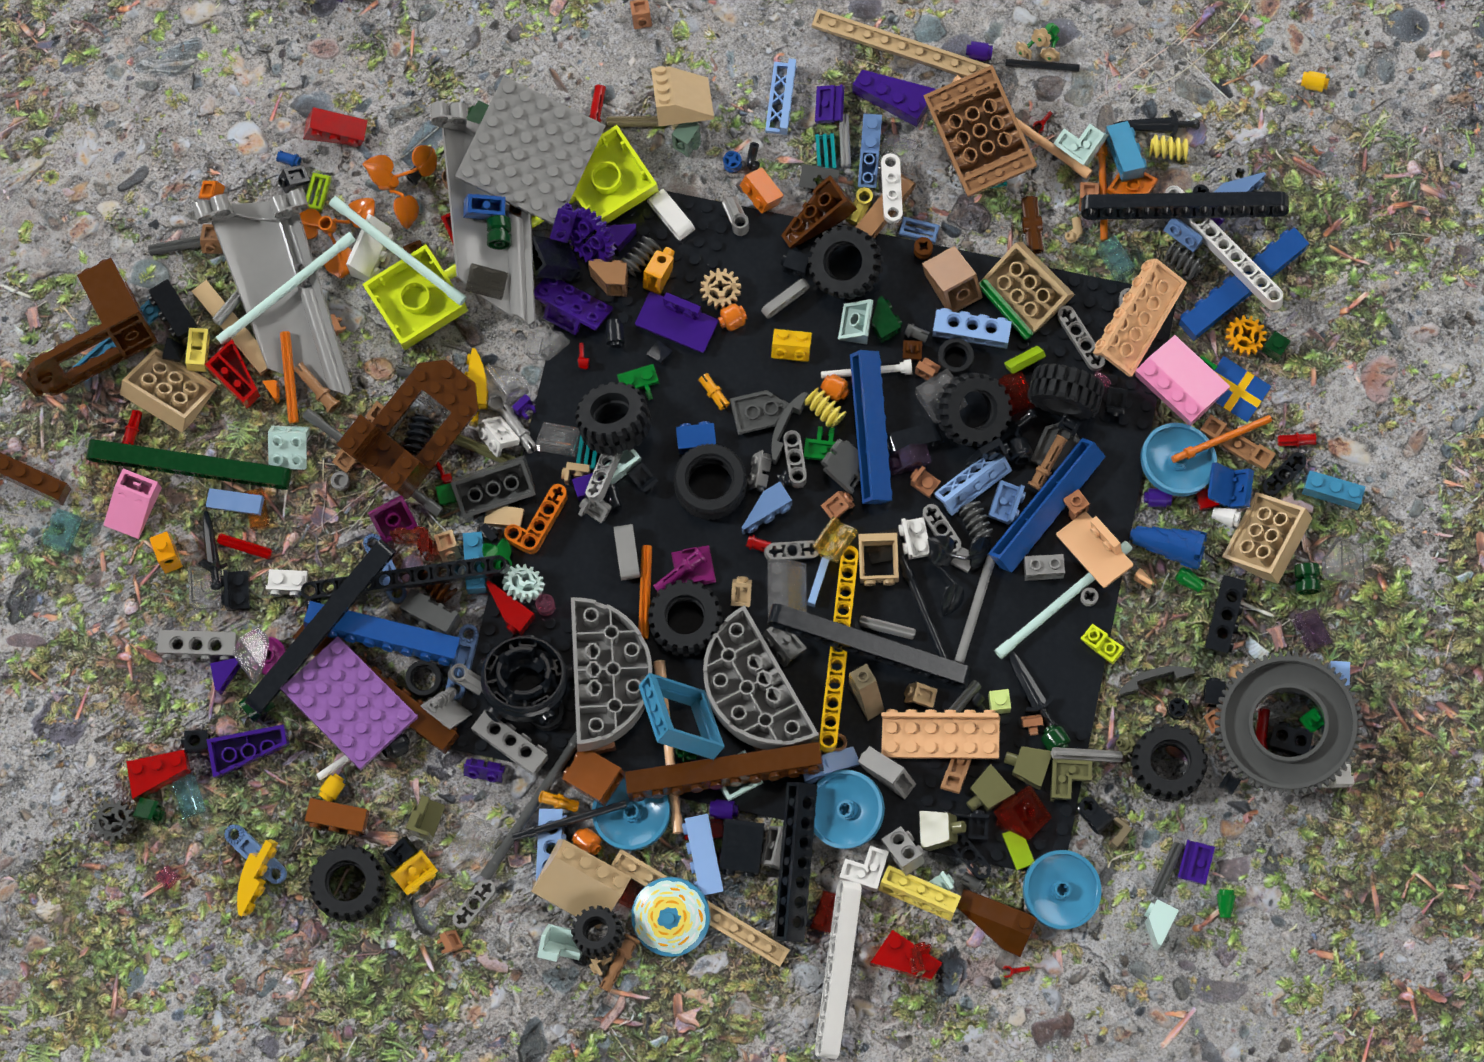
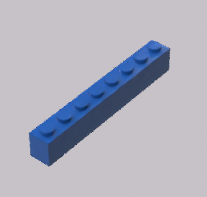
[1179,227,1309,341]
[850,350,892,505]
[988,438,1106,573]
[303,601,460,666]

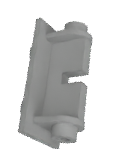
[747,450,772,492]

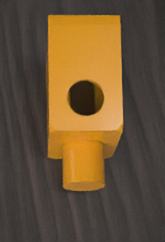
[643,247,675,295]
[149,531,183,574]

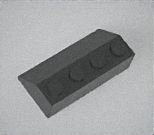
[451,455,536,519]

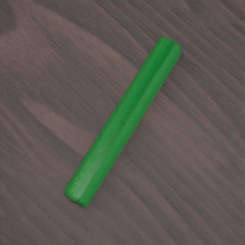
[979,279,1033,340]

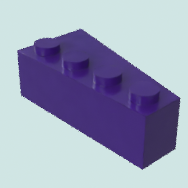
[207,724,290,779]

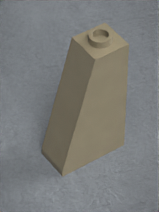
[849,664,885,721]

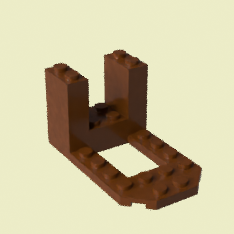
[21,257,158,397]
[336,360,479,500]

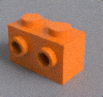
[739,167,784,214]

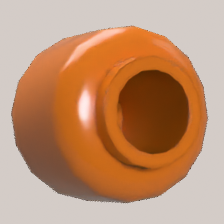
[718,303,747,331]
[820,374,850,402]
[572,828,601,855]

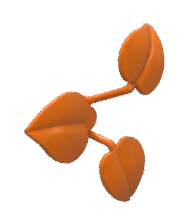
[362,145,437,229]
[299,198,375,279]

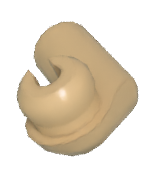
[1065,217,1083,243]

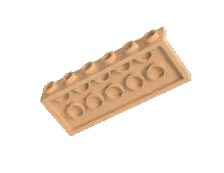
[1093,259,1187,377]
[881,709,1000,759]

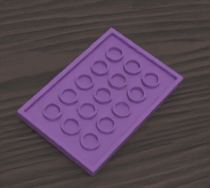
[280,636,418,771]

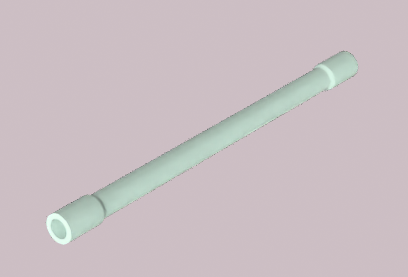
[329,196,467,306]
[216,232,356,345]
[994,540,1133,659]

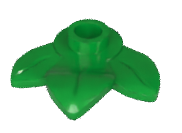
[480,538,512,570]

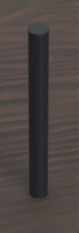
[1005,59,1080,72]

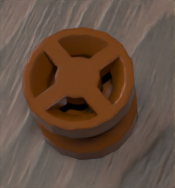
[914,237,933,260]

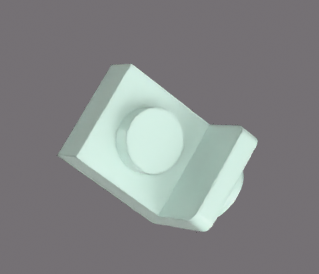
[928,871,955,892]

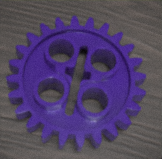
[569,207,616,262]

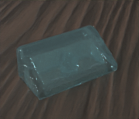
[172,775,206,819]

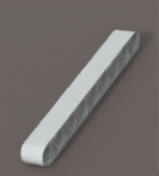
[1165,186,1283,310]
[815,880,862,1059]

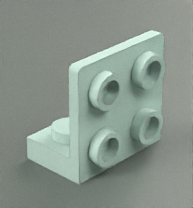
[268,425,310,470]

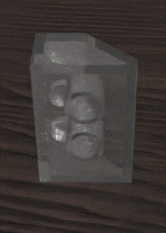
[768,559,807,618]

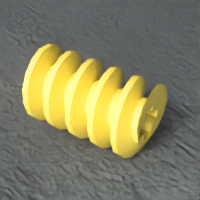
[1149,134,1189,162]
[804,388,847,428]

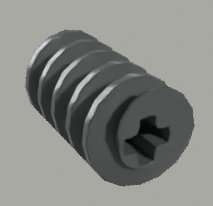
[620,236,662,277]
[1164,240,1207,280]
[959,501,993,541]

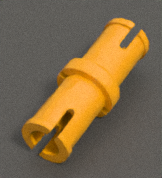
[698,373,730,410]
[538,790,579,813]

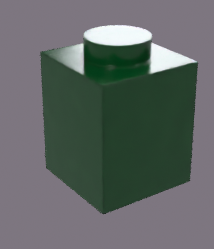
[1262,331,1291,362]

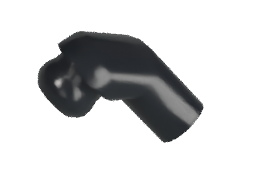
[747,142,760,171]

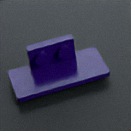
[534,278,613,335]
[635,292,718,353]

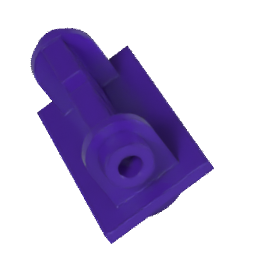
[549,203,577,243]
[464,758,505,783]

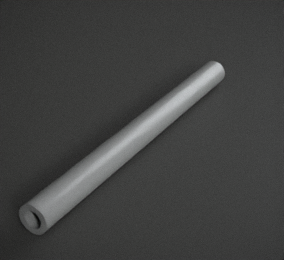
[955,554,995,664]

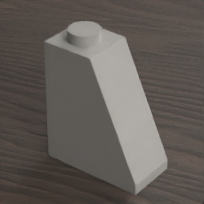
[858,746,916,799]

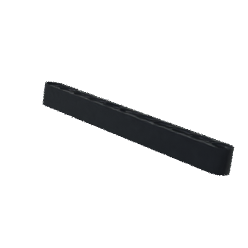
[1081,191,1289,220]
[244,539,396,715]
[301,555,510,601]
[767,603,972,689]

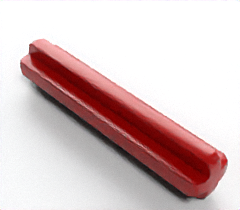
[217,533,272,559]

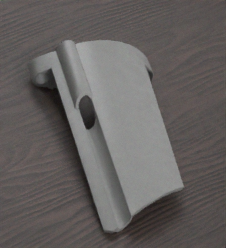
[431,101,535,326]
[192,189,353,396]

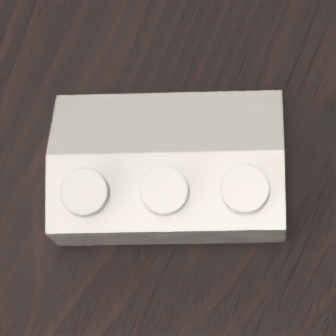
[346,214,394,281]

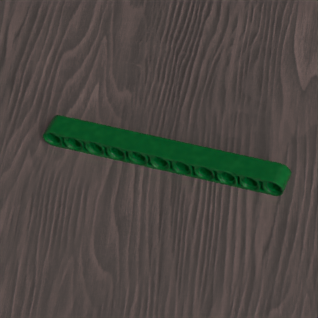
[86,439,292,490]

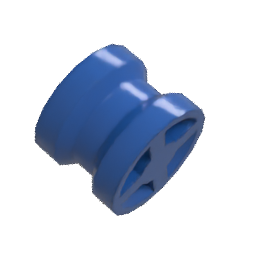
[723,151,742,173]

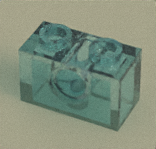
[1097,235,1135,281]
[42,508,82,555]

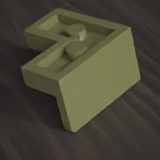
[1050,759,1092,802]
[406,795,445,842]

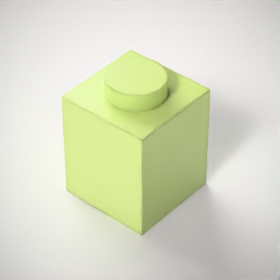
[988,689,1011,714]

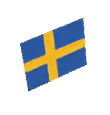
[1215,356,1272,422]

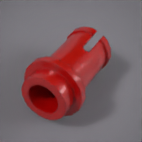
[746,535,771,552]

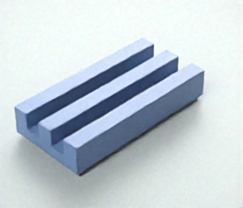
[899,216,940,244]

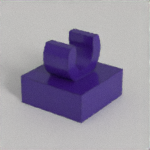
[512,394,536,420]

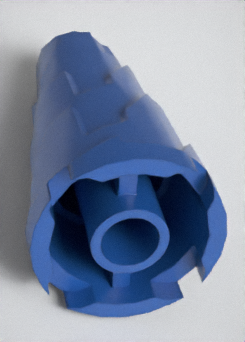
[1130,526,1207,570]

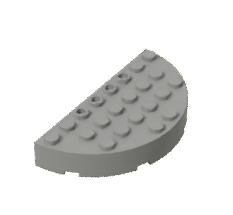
[571,597,652,752]
[703,605,819,750]

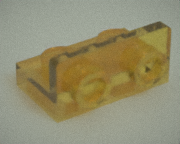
[812,516,858,563]

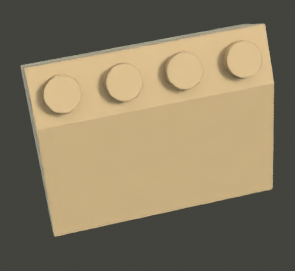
[651,66,714,126]
[979,242,1075,334]
[120,347,217,433]
[1222,492,1312,584]
[531,839,631,929]

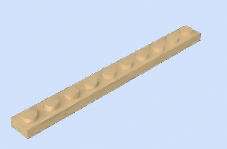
[812,9,991,77]
[611,849,790,967]

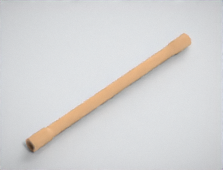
[952,75,1093,179]
[653,660,684,834]

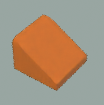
[198,181,225,200]
[262,380,280,404]

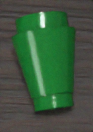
[1175,567,1205,592]
[1216,889,1236,918]

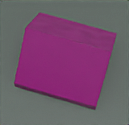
[368,496,418,543]

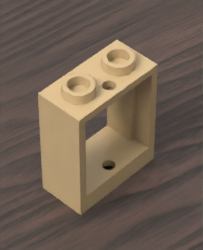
[858,533,899,586]

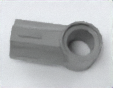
[722,197,749,236]
[448,664,487,695]

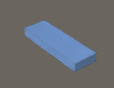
[205,488,264,515]

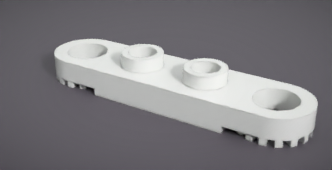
[881,153,903,224]

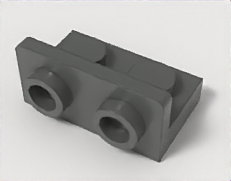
[762,627,807,667]

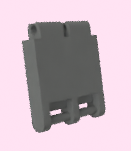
[821,439,860,494]

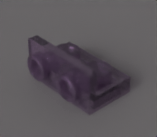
[1293,607,1332,652]

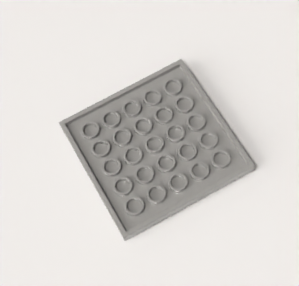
[455,76,606,225]

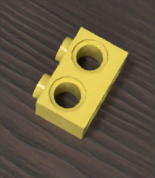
[185,328,210,372]

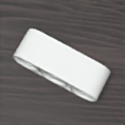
[647,189,695,241]

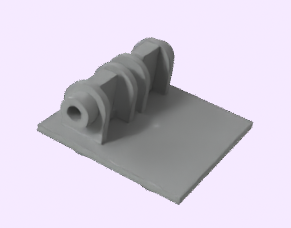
[420,687,472,729]

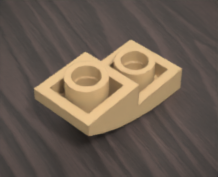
[484,506,524,528]

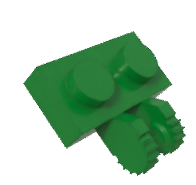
[617,364,659,400]
[804,426,835,461]

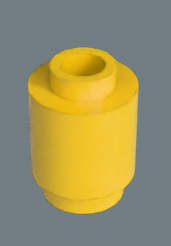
[1301,71,1329,92]
[318,773,345,802]

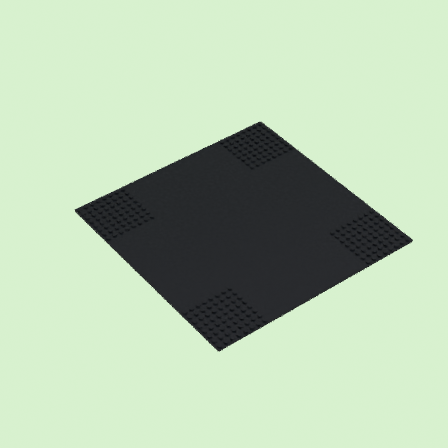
[452,189,1177,872]

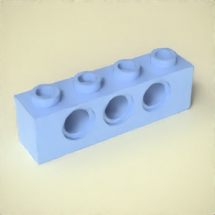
[932,308,1012,349]
[536,808,567,880]

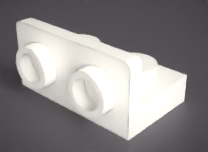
[478,416,520,457]
[898,517,929,560]
[266,569,308,598]

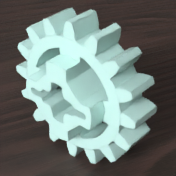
[502,564,545,603]

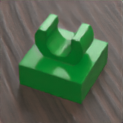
[1298,707,1324,733]

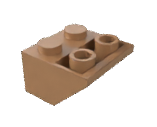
[588,259,629,297]

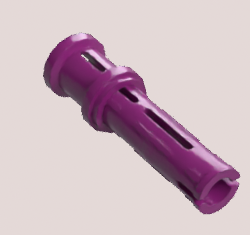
[653,548,707,591]

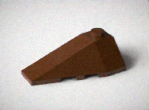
[781,175,857,249]
[957,889,1037,957]

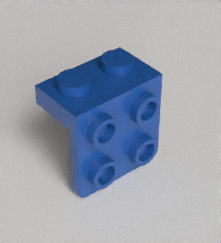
[1208,462,1254,509]

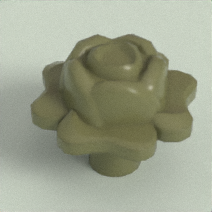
[1116,732,1136,756]

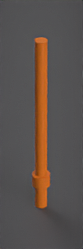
[1096,141,1108,242]
[1171,415,1272,463]

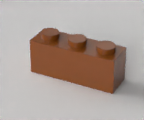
[305,798,369,837]

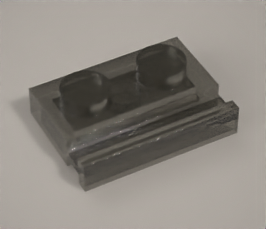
[465,263,508,300]

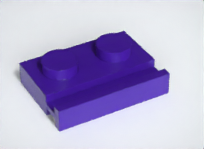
[815,84,845,124]
[1177,839,1215,886]

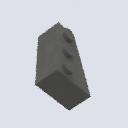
[399,588,462,636]

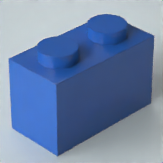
[463,194,506,220]
[676,421,716,454]

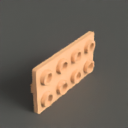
[1056,512,1133,588]

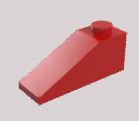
[486,580,536,636]

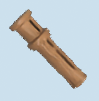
[294,362,341,413]
[1027,434,1068,490]
[599,933,641,993]

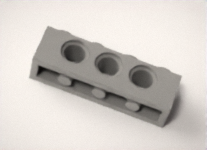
[157,630,239,661]
[471,710,549,777]

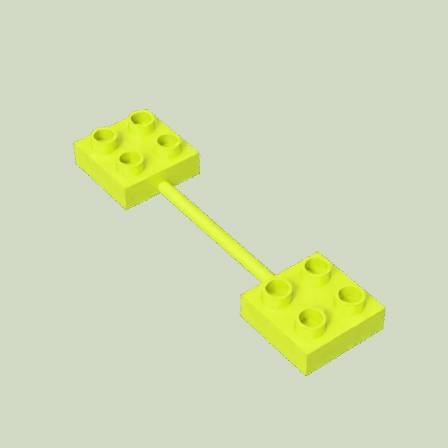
[362,125,659,351]

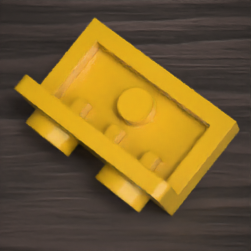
[771,329,812,362]
[390,849,438,895]

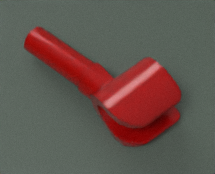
[1033,111,1053,133]
[578,343,589,369]
[436,461,453,484]
[1002,966,1030,978]

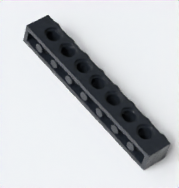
[774,782,817,943]

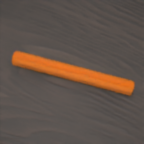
[280,331,299,424]
[638,545,652,639]

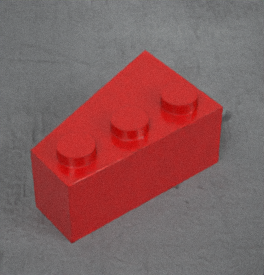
[303,107,368,147]
[205,339,260,409]
[126,750,191,803]
[870,930,942,982]

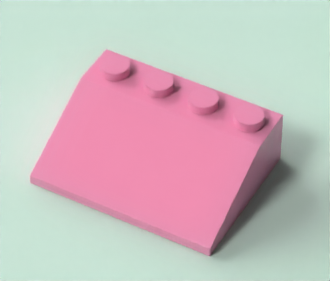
[1135,335,1230,426]

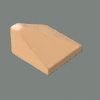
[1133,568,1153,589]

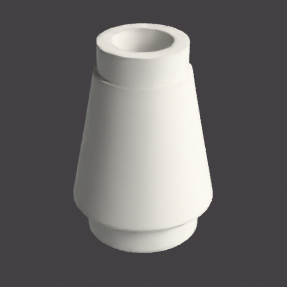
[1211,507,1241,527]

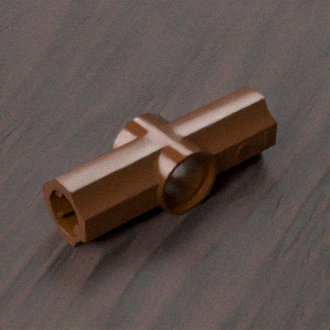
[1021,196,1044,254]

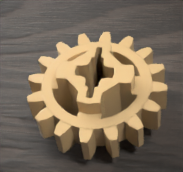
[700,268,741,309]

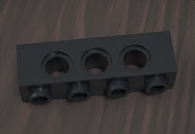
[1203,575,1248,658]

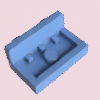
[1163,218,1203,252]
[987,480,1026,525]

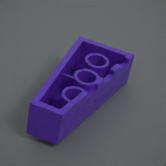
[852,69,936,127]

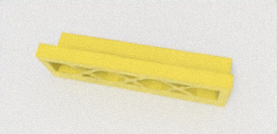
[878,865,961,921]

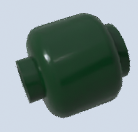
[1041,725,1070,751]

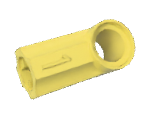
[846,187,873,226]

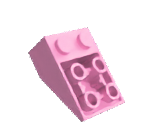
[104,469,162,539]

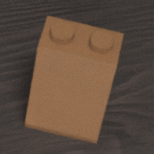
[922,246,983,312]

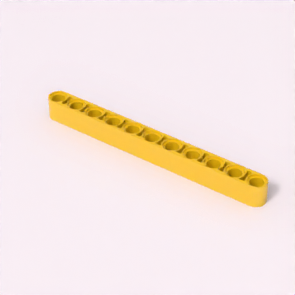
[819,546,858,753]

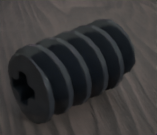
[402,414,435,456]

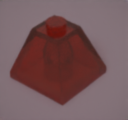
[994,785,1052,840]

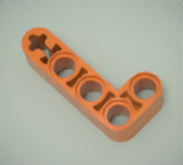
[504,484,568,554]

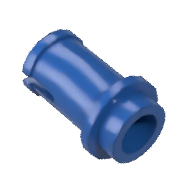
[276,150,302,167]

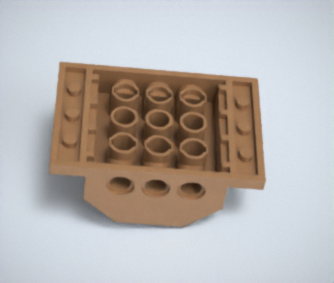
[923,65,1037,198]

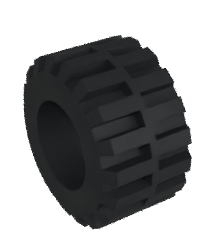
[571,905,624,960]

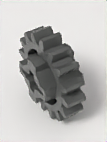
[91,799,135,842]

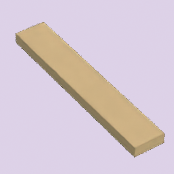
[192,280,269,376]

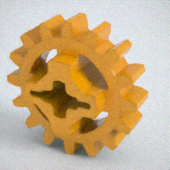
[1225,315,1267,357]

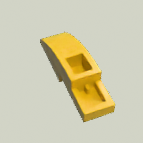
[464,348,488,427]
[237,839,278,917]

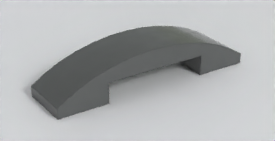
[772,392,808,465]
[1118,666,1195,698]

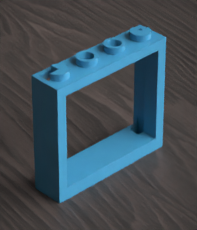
[639,673,725,760]

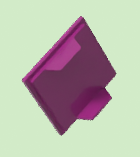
[671,545,716,585]

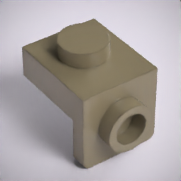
[1110,817,1132,849]

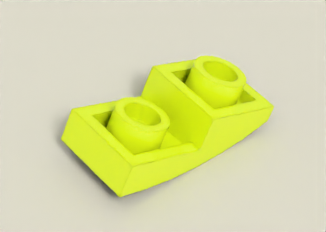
[1081,624,1125,664]

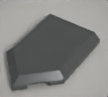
[730,390,789,435]
[1030,417,1080,472]

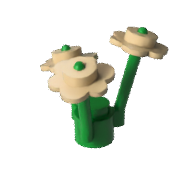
[1015,23,1060,62]

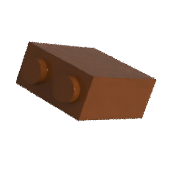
[562,750,625,806]

